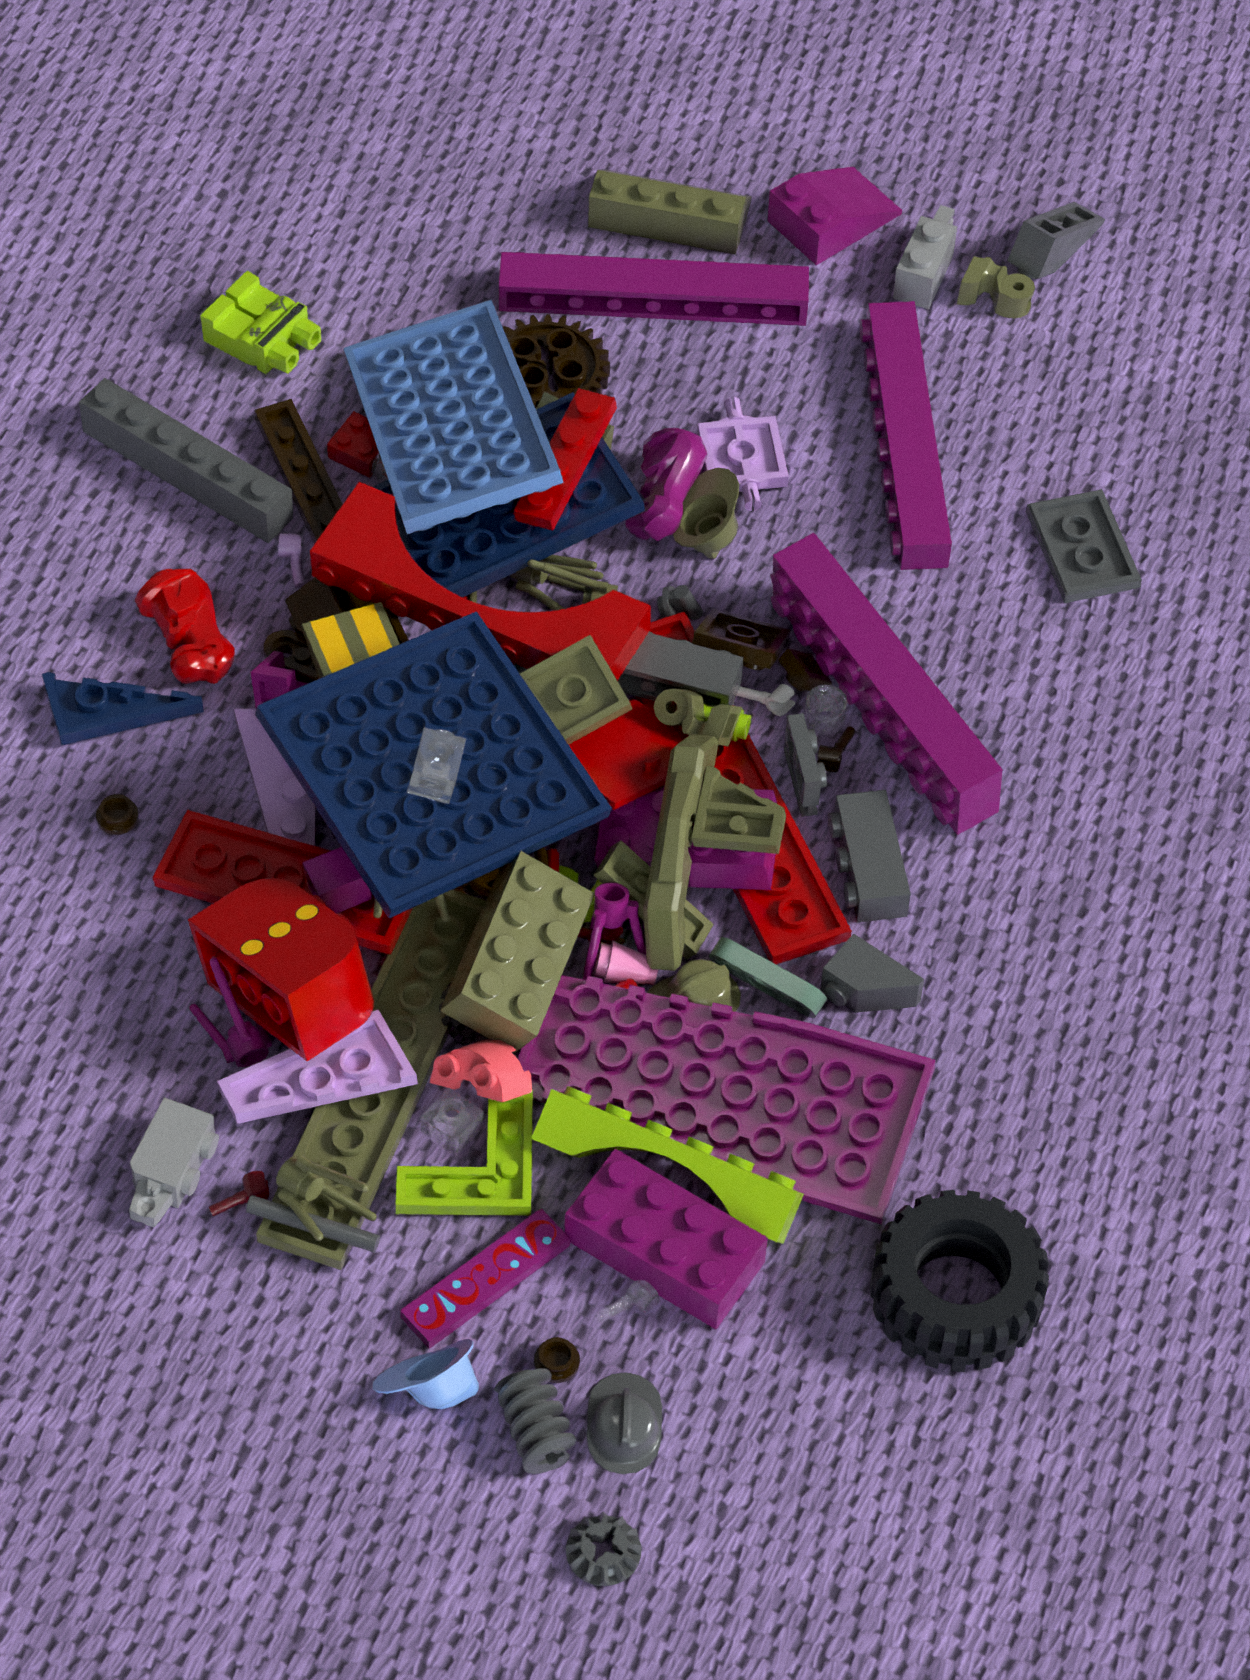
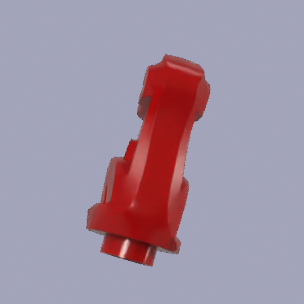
[135,569,235,684]

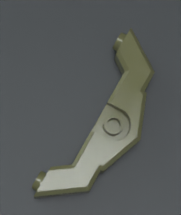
[643,734,718,971]

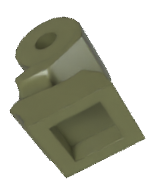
[957,256,1035,318]
[654,689,743,746]

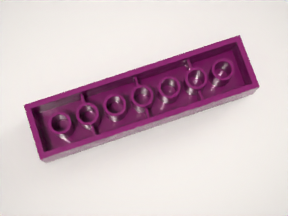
[770,532,1003,835]

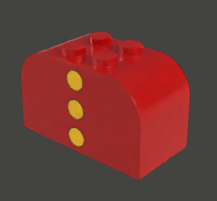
[188,878,374,1061]

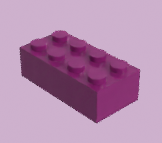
[594,787,777,890]
[565,1149,768,1329]

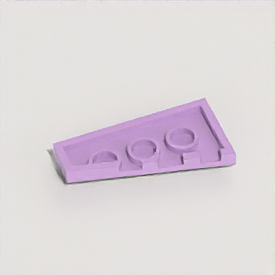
[234,709,316,846]
[217,1010,418,1124]

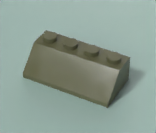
[588,169,752,255]

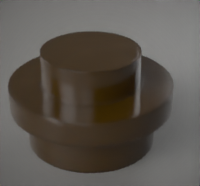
[96,794,139,835]
[534,1337,580,1383]

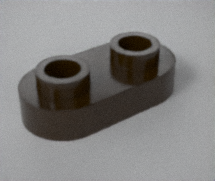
[264,630,318,683]

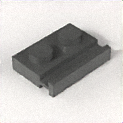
[784,713,827,817]

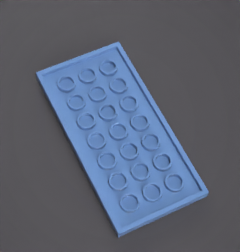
[344,300,564,534]

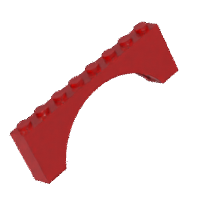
[310,482,651,681]

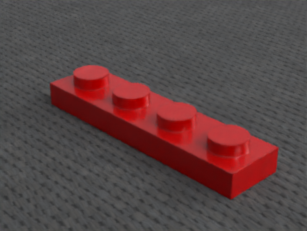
[514,388,617,531]

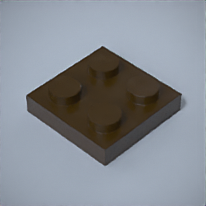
[692,608,791,670]

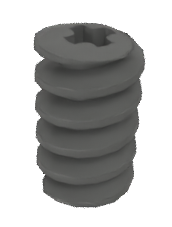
[494,1368,576,1474]

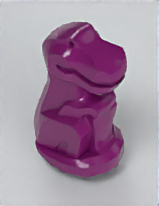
[625,428,708,541]

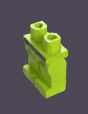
[200,271,321,374]

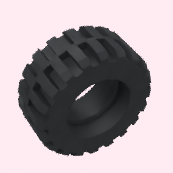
[870,1189,1049,1372]

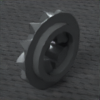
[566,1511,642,1586]

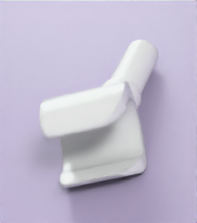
[736,684,795,716]

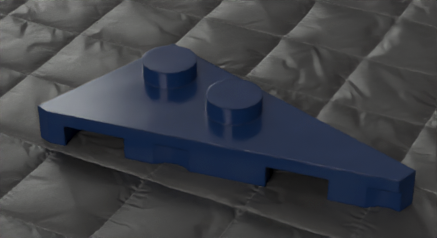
[42,672,204,746]

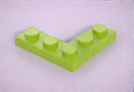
[396,1090,533,1216]

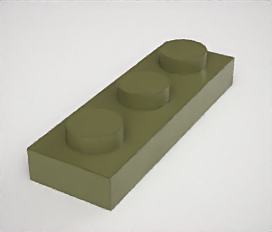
[594,840,714,959]

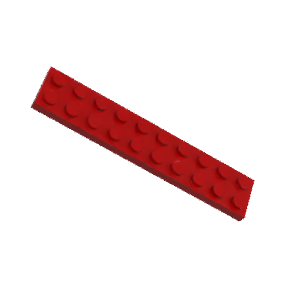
[635,612,852,965]

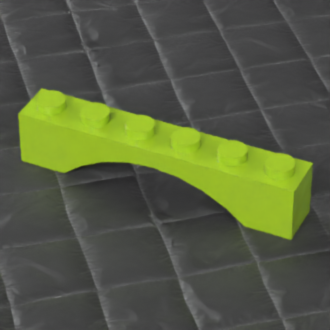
[531,1086,804,1244]

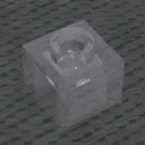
[421,1088,483,1158]

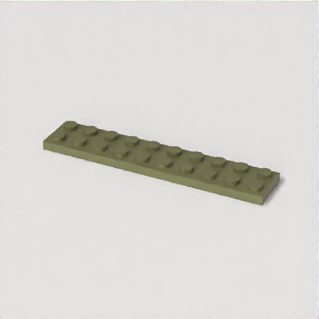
[256,890,486,1270]

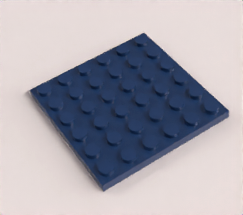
[255,611,612,918]

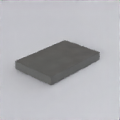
[1026,489,1142,603]

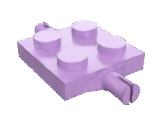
[697,397,789,511]

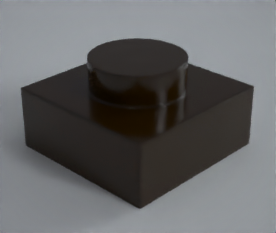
[778,648,833,694]

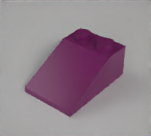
[767,166,902,266]

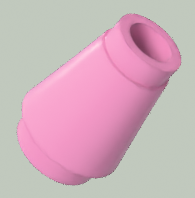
[593,941,658,985]

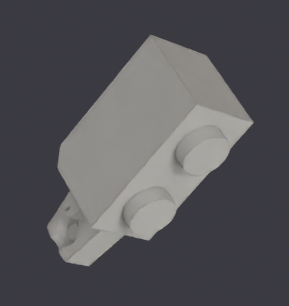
[893,205,957,309]
[129,1097,219,1227]

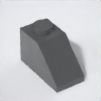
[820,933,924,1013]

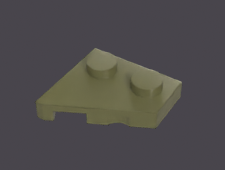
[691,766,786,854]

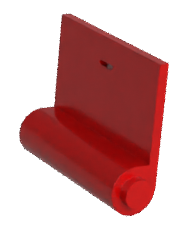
[569,699,689,810]

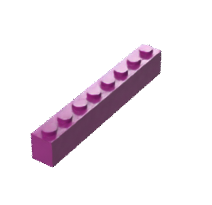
[499,252,809,326]
[860,301,952,570]

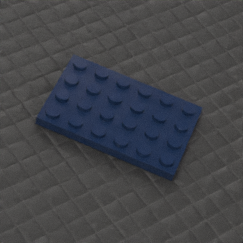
[373,392,645,597]

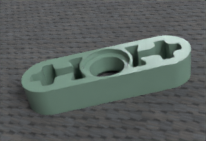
[709,937,827,1018]

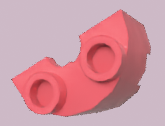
[429,1040,532,1102]

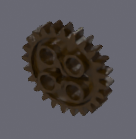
[503,314,610,409]

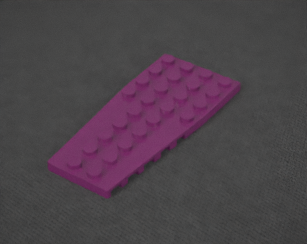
[518,975,936,1225]

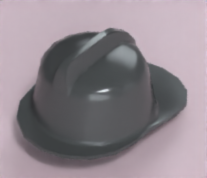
[587,1372,662,1474]

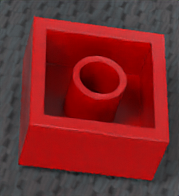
[327,411,382,478]

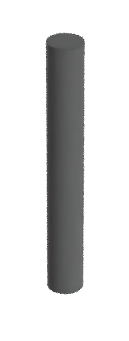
[246,1195,380,1253]

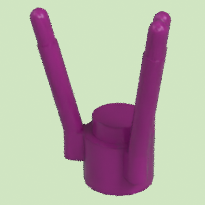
[582,883,646,980]
[189,958,272,1068]

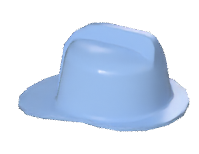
[373,1339,479,1409]

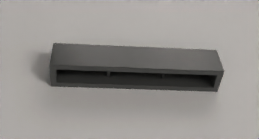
[79,378,293,543]

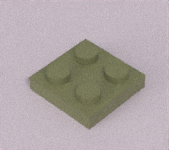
[520,635,632,745]

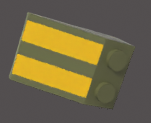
[301,602,400,679]

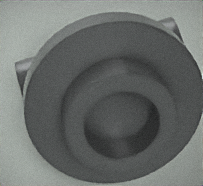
[657,585,703,620]

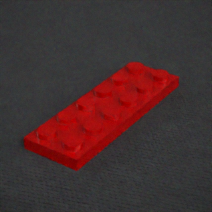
[152,810,413,955]

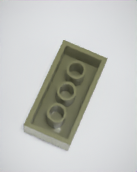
[440,851,595,1053]

